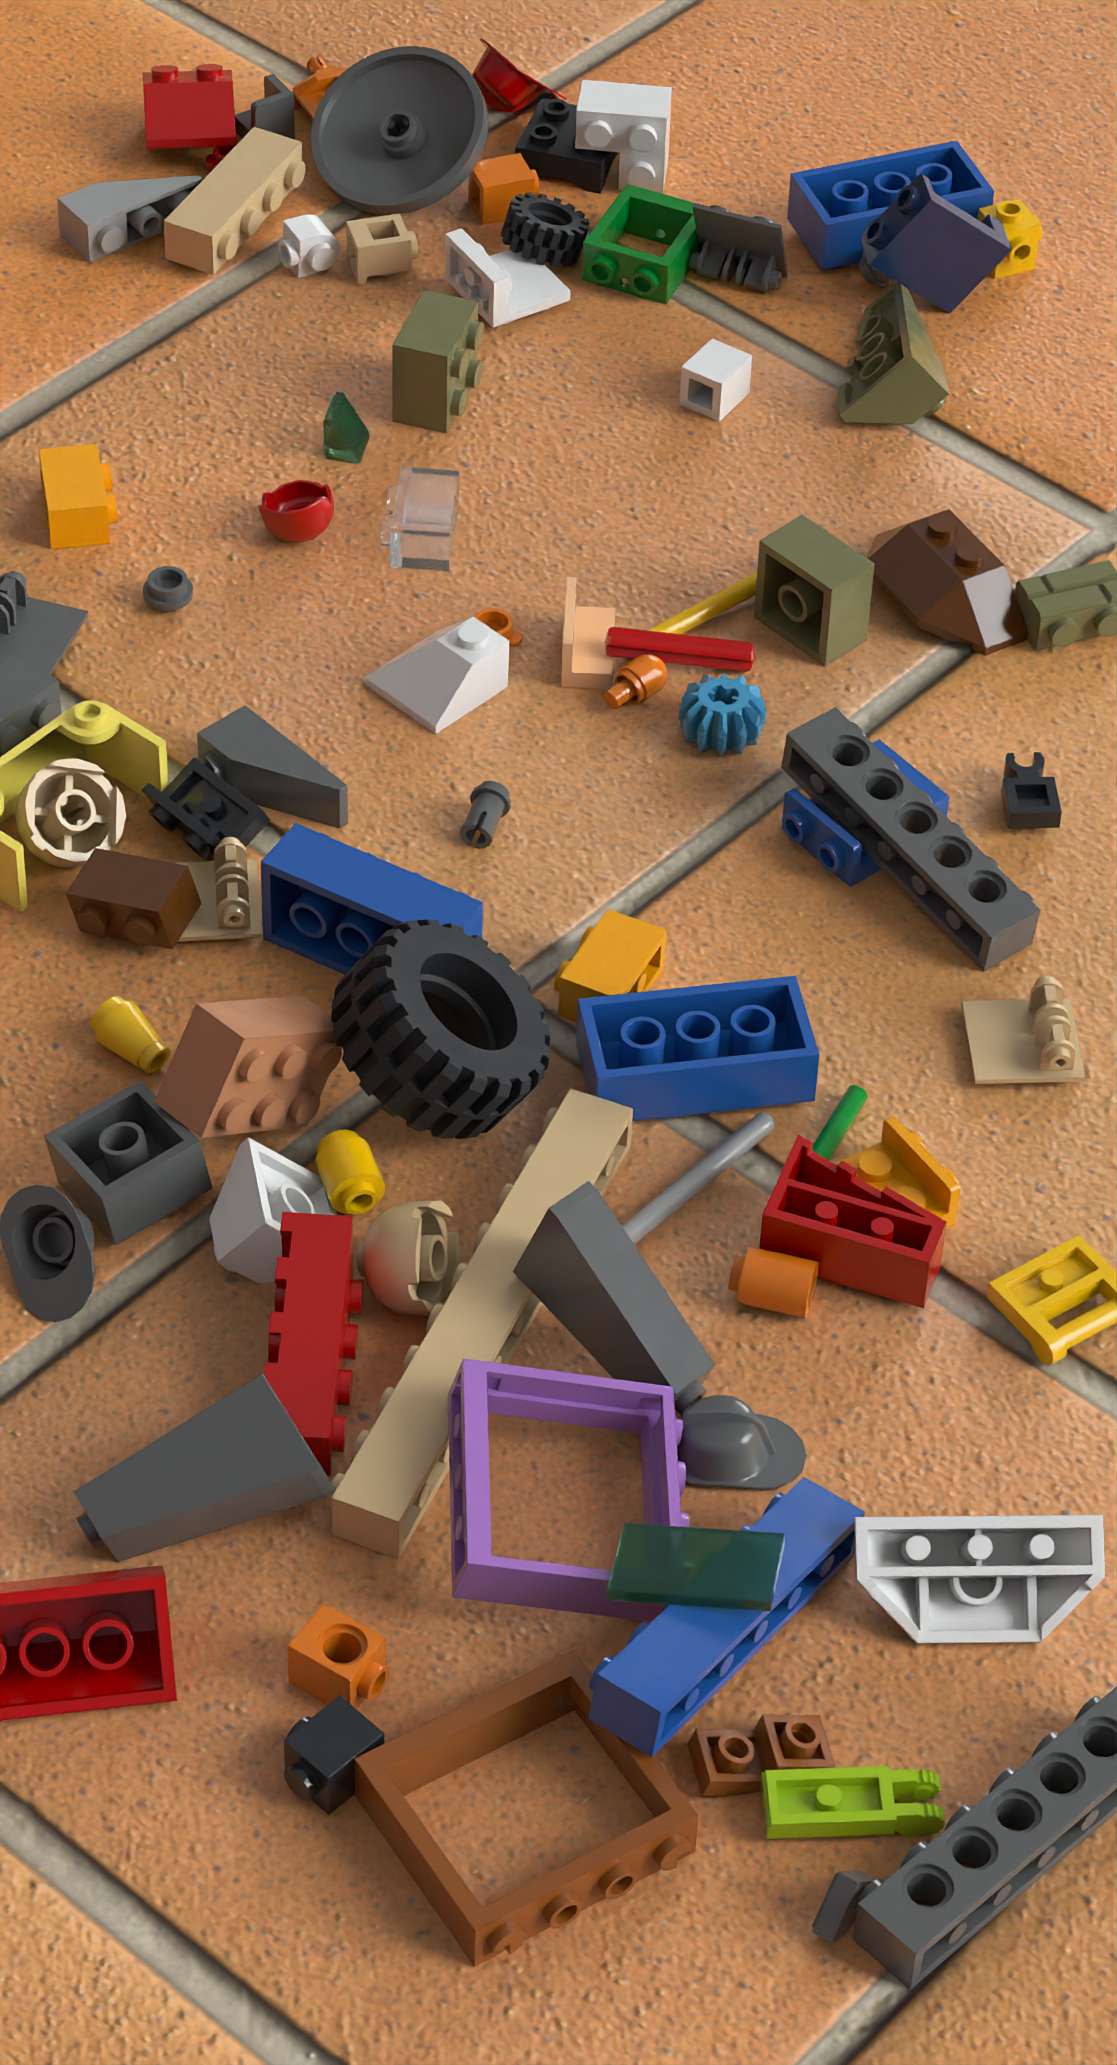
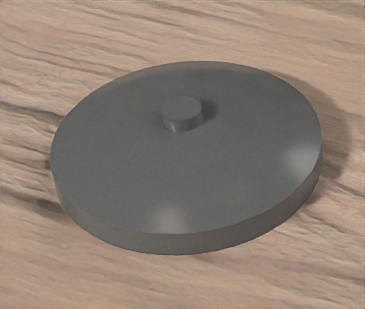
[311,46,488,215]

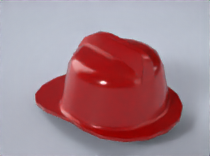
[471,38,567,112]

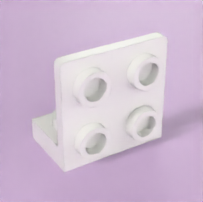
[445,228,570,328]

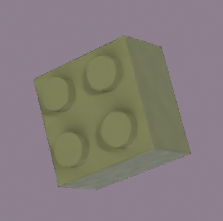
[392,290,484,434]
[754,515,875,666]

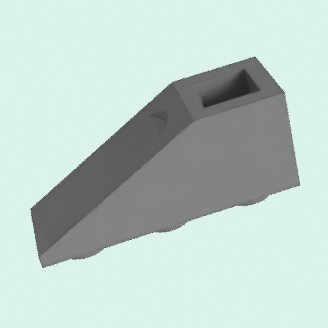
[57,175,203,263]

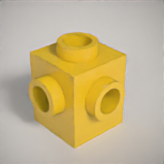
[978,199,1042,279]

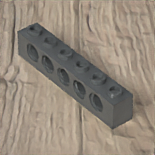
[781,707,1041,972]
[853,1686,1117,1990]

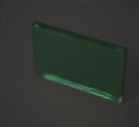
[607,1523,785,1612]

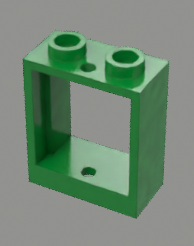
[582,184,708,304]

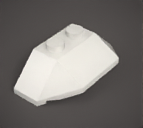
[854,1515,1105,1644]

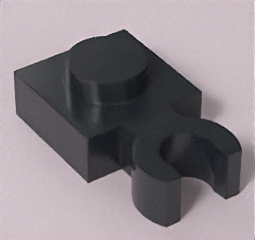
[1001,752,1062,829]

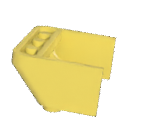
[0,700,168,913]

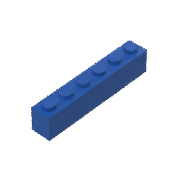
[588,1477,865,1757]

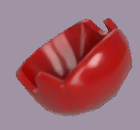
[258,480,334,543]

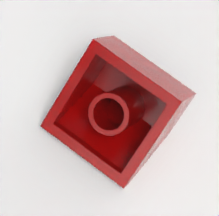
[142,64,236,149]

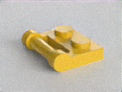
[987,1235,1117,1366]

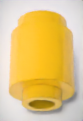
[315,1130,385,1215]

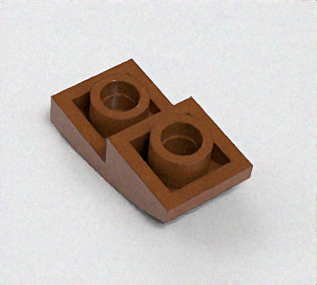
[688,1714,836,1796]

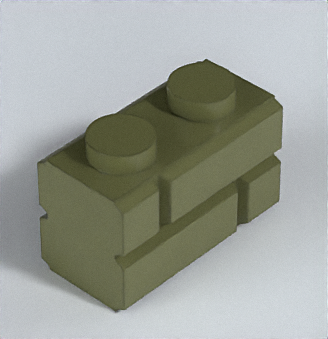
[1015,560,1117,651]

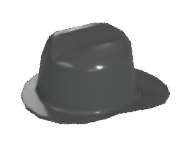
[0,1185,95,1322]
[677,1395,807,1490]

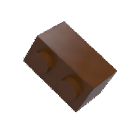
[65,848,202,949]

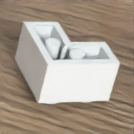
[575,80,672,194]

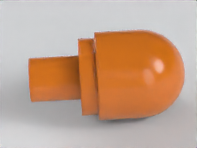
[604,654,668,709]

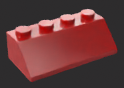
[0,1565,177,1721]

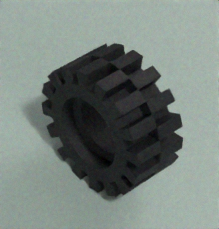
[501,193,590,267]

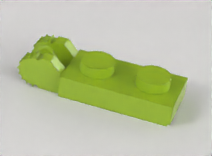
[760,1766,946,1839]

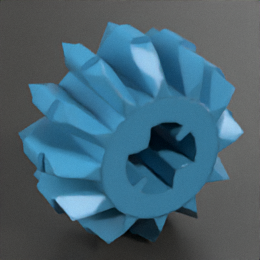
[678,672,766,757]

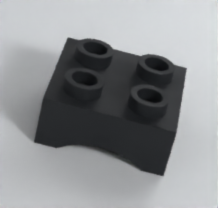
[515,98,620,194]

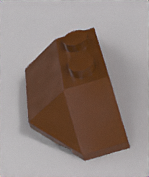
[866,509,1028,656]

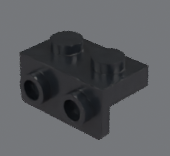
[141,757,270,860]

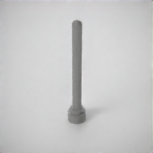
[622,1113,774,1245]

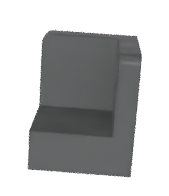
[235,74,295,139]

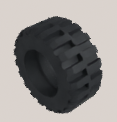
[331,919,551,1139]

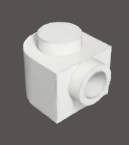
[278,214,340,278]

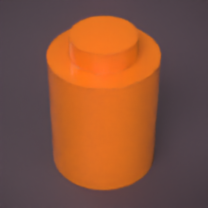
[728,1247,819,1319]

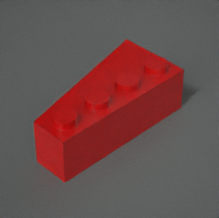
[264,1212,364,1476]

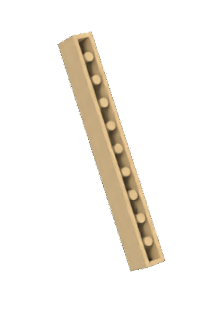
[326,1088,633,1559]

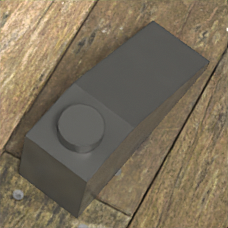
[197,705,348,828]

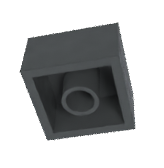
[44,1080,213,1245]

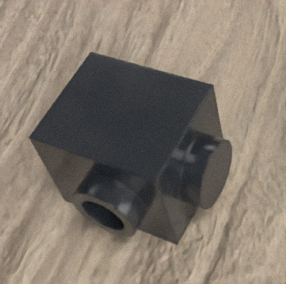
[284,1696,384,1815]

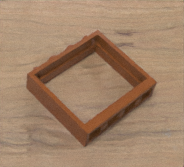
[354,1650,698,1967]

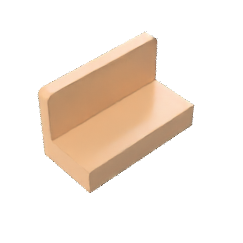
[561,577,616,690]

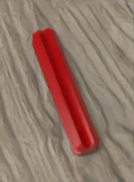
[605,626,755,672]

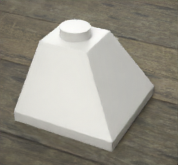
[364,617,509,734]
[209,1138,337,1284]

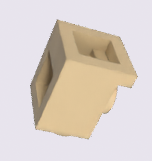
[346,213,418,286]

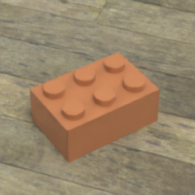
[154,995,342,1138]

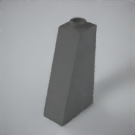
[513,1181,715,1415]
[74,1374,335,1562]

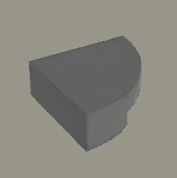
[812,1870,876,1942]

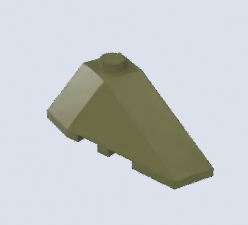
[837,282,949,424]

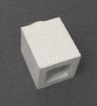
[679,338,752,422]

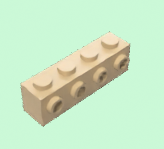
[164,127,305,275]

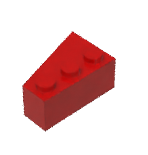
[759,1134,947,1308]

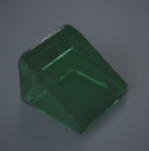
[323,392,370,464]

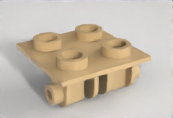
[176,837,262,941]
[961,976,1085,1084]

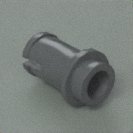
[459,781,511,849]

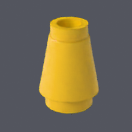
[90,996,171,1075]

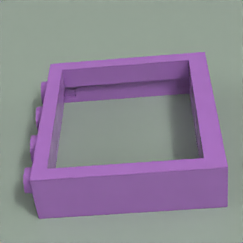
[448,1358,692,1622]

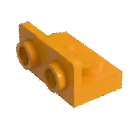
[835,1116,960,1228]

